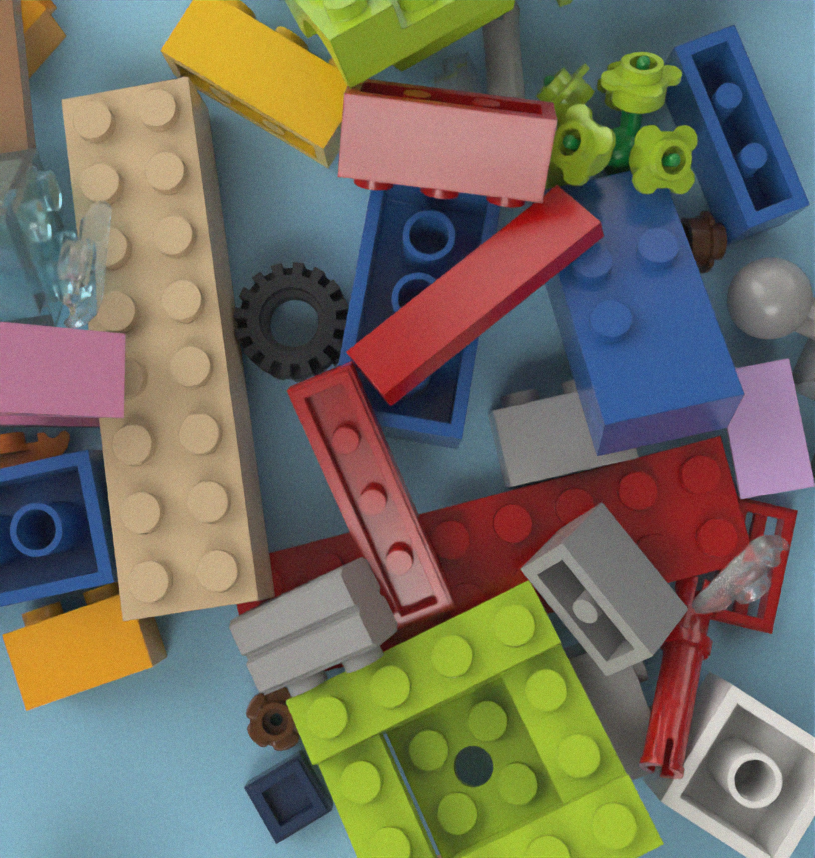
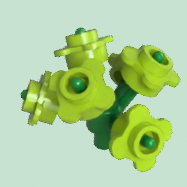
[535,52,698,194]

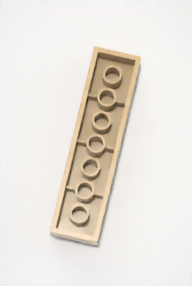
[61,76,275,621]

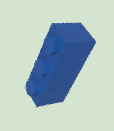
[664,24,810,246]

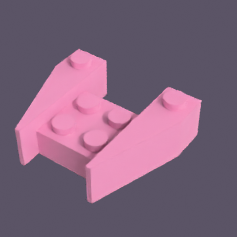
[0,322,125,427]

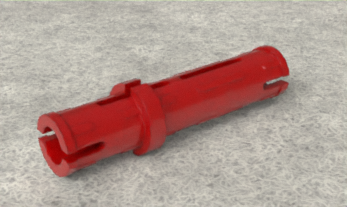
[639,576,717,779]

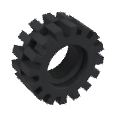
[234,262,348,382]

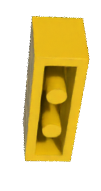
[160,0,347,169]

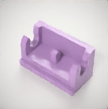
[726,358,815,499]

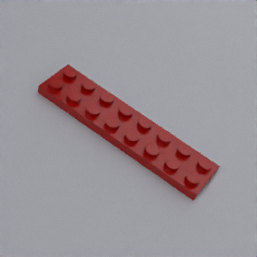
[236,436,755,672]

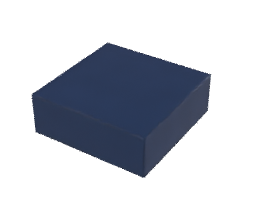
[244,749,333,844]

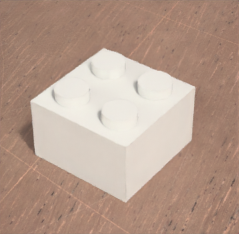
[643,671,815,858]

